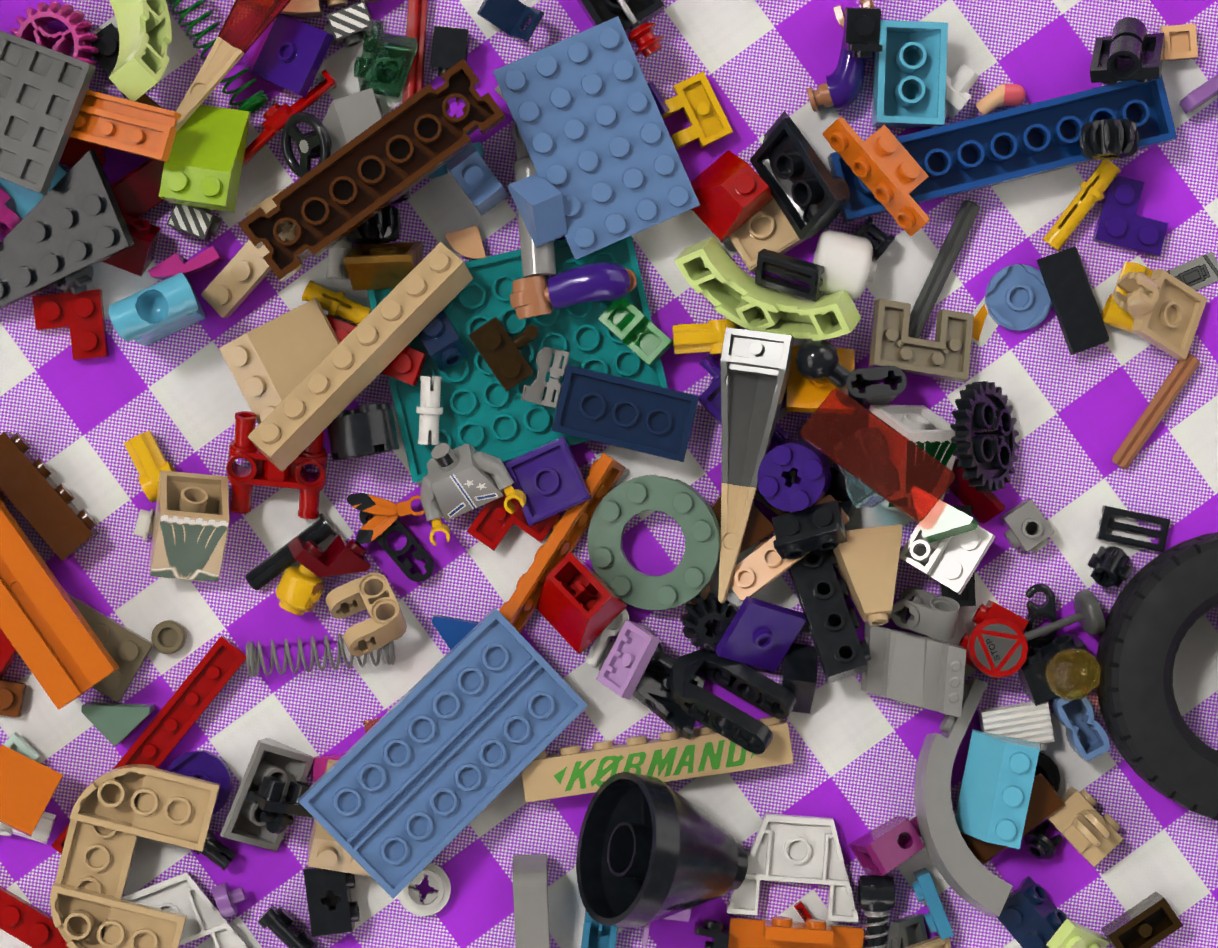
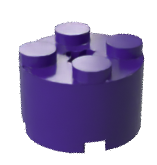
[758,441,832,512]

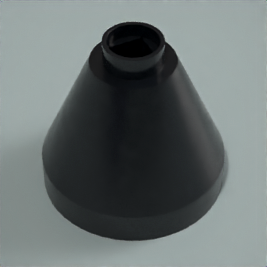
[576,772,748,929]

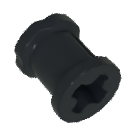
[854,216,895,261]

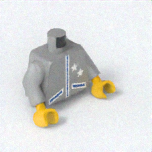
[420,443,526,546]

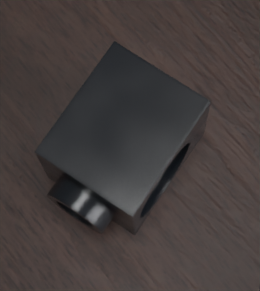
[430,26,469,77]

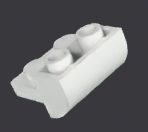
[899,523,995,595]

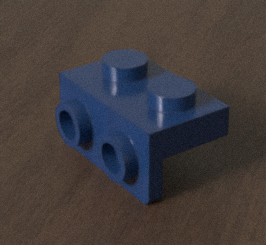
[997,876,1068,948]

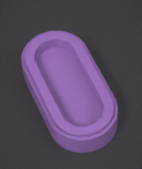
[1179,74,1218,114]

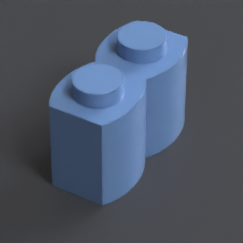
[1051,689,1110,761]

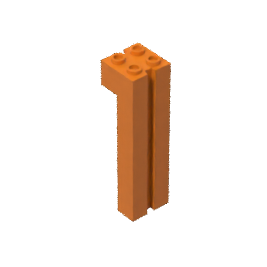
[0,490,119,710]

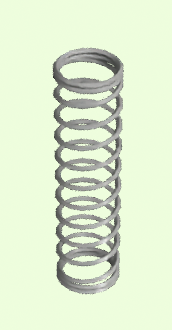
[246,633,395,678]

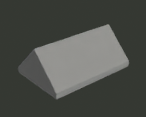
[220,738,314,851]

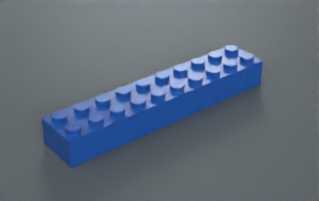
[827,74,1177,223]

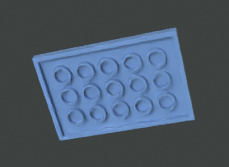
[493,16,700,260]

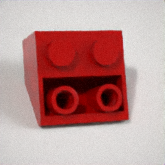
[536,552,627,654]

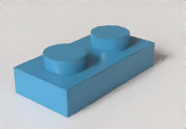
[911,868,954,940]

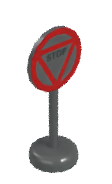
[967,589,1105,678]

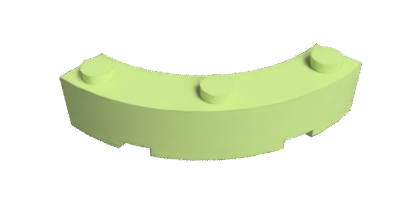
[109,0,172,101]
[674,235,862,341]

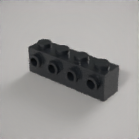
[788,549,871,684]

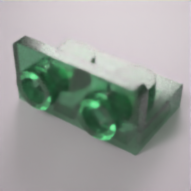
[354,20,418,98]

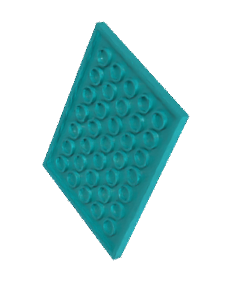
[367,236,668,483]

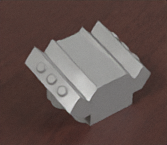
[861,623,966,718]

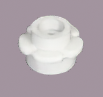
[134,508,154,541]

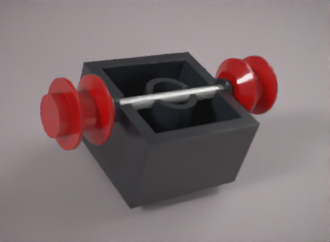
[577,0,664,58]

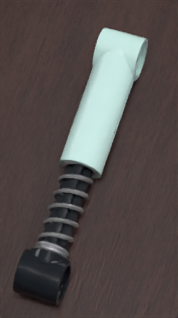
[858,875,895,948]

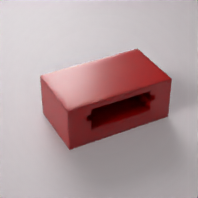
[794,901,813,923]

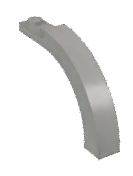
[914,678,1013,917]

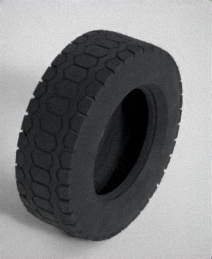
[1096,532,1218,820]

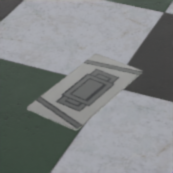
[1166,252,1218,291]

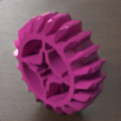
[10,1,99,66]

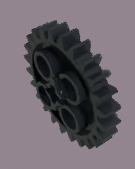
[950,381,1019,492]

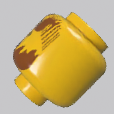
[275,564,325,616]

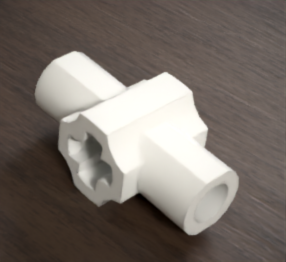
[930,64,979,128]

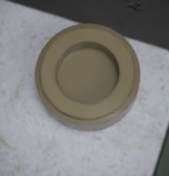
[151,620,187,654]

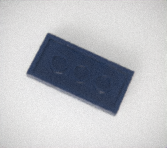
[551,365,699,462]

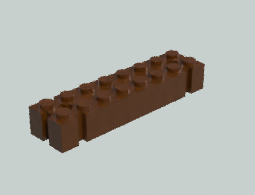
[238,59,505,282]

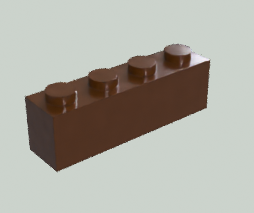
[0,432,99,561]

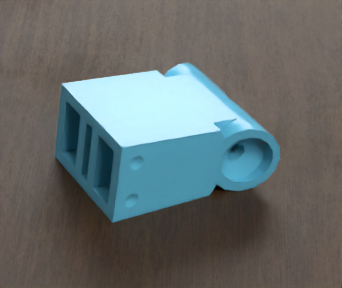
[108,272,206,346]

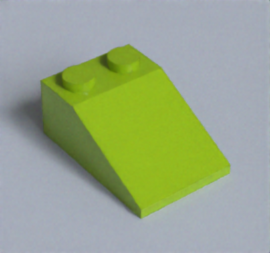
[159,105,251,213]

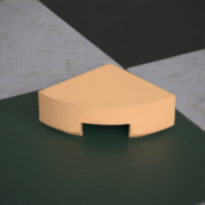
[445,225,486,260]

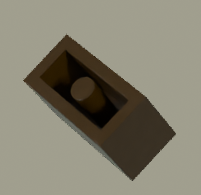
[1101,892,1183,948]

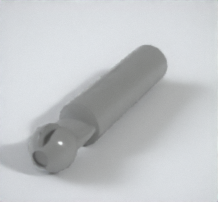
[511,121,556,280]

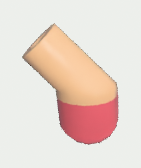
[976,84,1026,115]

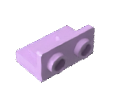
[596,620,660,700]

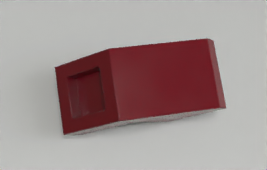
[288,534,371,578]

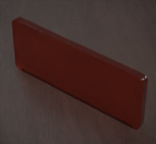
[800,389,955,522]

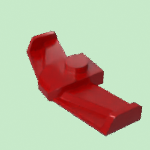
[241,70,337,172]

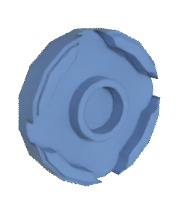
[985,264,1052,331]

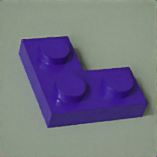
[1093,175,1168,257]

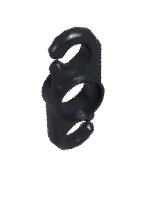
[1025,584,1057,649]

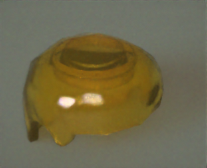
[1045,648,1101,700]

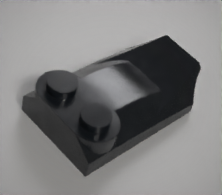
[750,111,850,240]

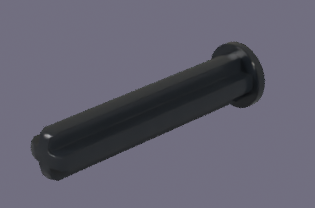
[245,513,338,590]

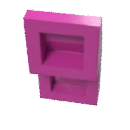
[148,246,224,279]

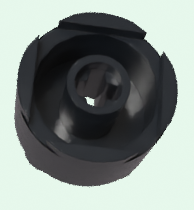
[327,403,399,461]

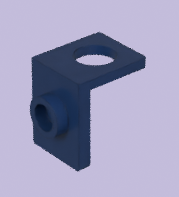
[477,0,544,42]

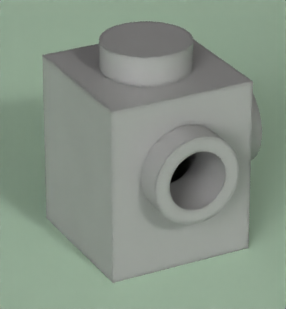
[999,499,1055,553]

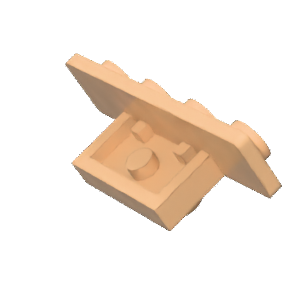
[730,495,850,602]

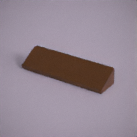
[960,773,1066,865]

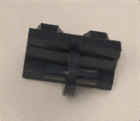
[246,776,314,834]

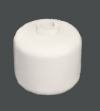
[809,230,877,300]

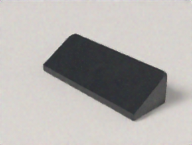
[1037,247,1109,355]

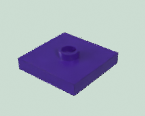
[251,13,334,98]
[504,436,592,526]
[715,596,807,672]

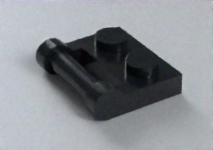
[257,905,319,948]

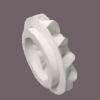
[398,862,451,916]

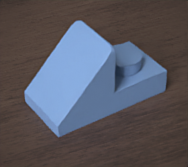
[446,146,508,216]

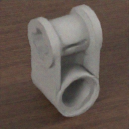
[891,587,960,641]

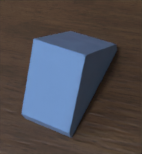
[507,173,567,248]

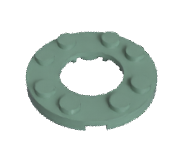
[588,475,721,610]

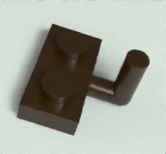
[468,317,539,392]

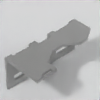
[521,346,570,408]

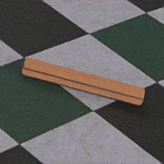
[1112,353,1200,469]

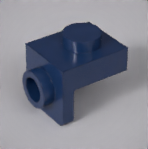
[418,310,469,371]

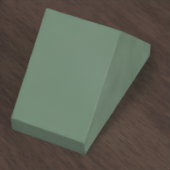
[81,703,155,747]

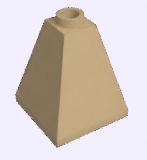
[833,524,903,626]

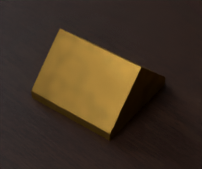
[344,241,423,290]

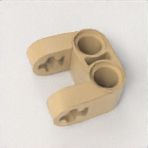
[325,572,407,656]

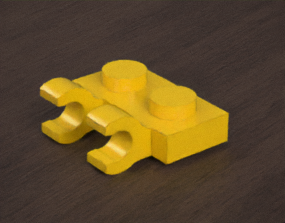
[662,71,733,150]

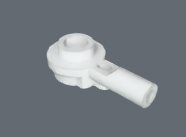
[585,608,629,667]

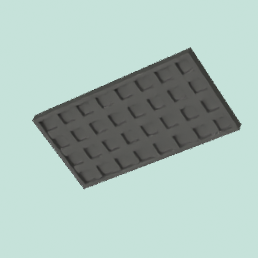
[0,30,96,195]

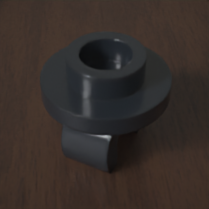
[1024,822,1062,859]

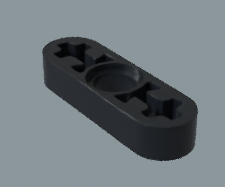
[359,511,434,582]

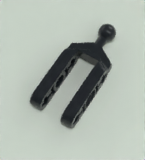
[648,642,796,754]

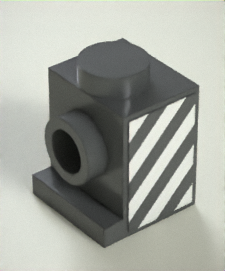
[324,1,378,47]
[166,204,223,242]

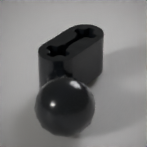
[795,339,907,408]

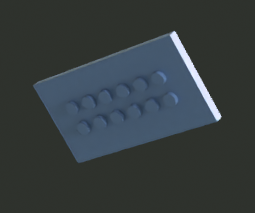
[297,608,588,899]

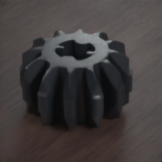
[1079,118,1139,160]
[346,205,401,245]
[681,592,737,651]

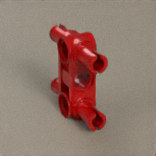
[226,411,328,519]

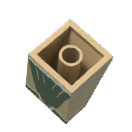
[150,470,230,582]

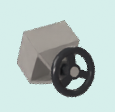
[281,88,384,178]

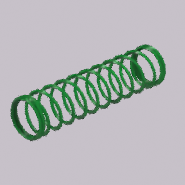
[166,0,269,114]

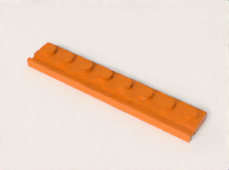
[69,90,181,163]

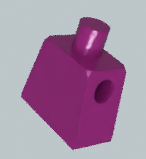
[849,816,924,876]

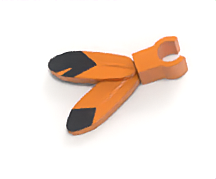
[347,493,425,544]

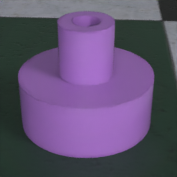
[212,882,247,919]

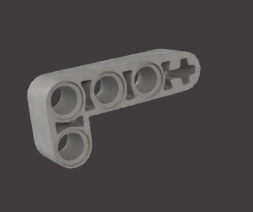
[513,854,550,948]

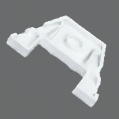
[727,813,859,922]
[123,872,249,948]

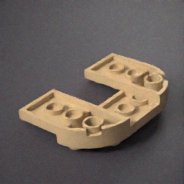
[50,764,220,948]

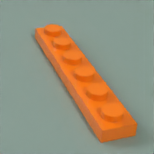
[499,453,626,633]

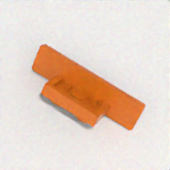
[823,117,930,236]
[728,916,864,948]

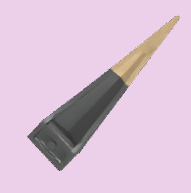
[718,327,795,604]

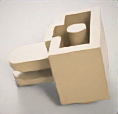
[1048,787,1124,867]

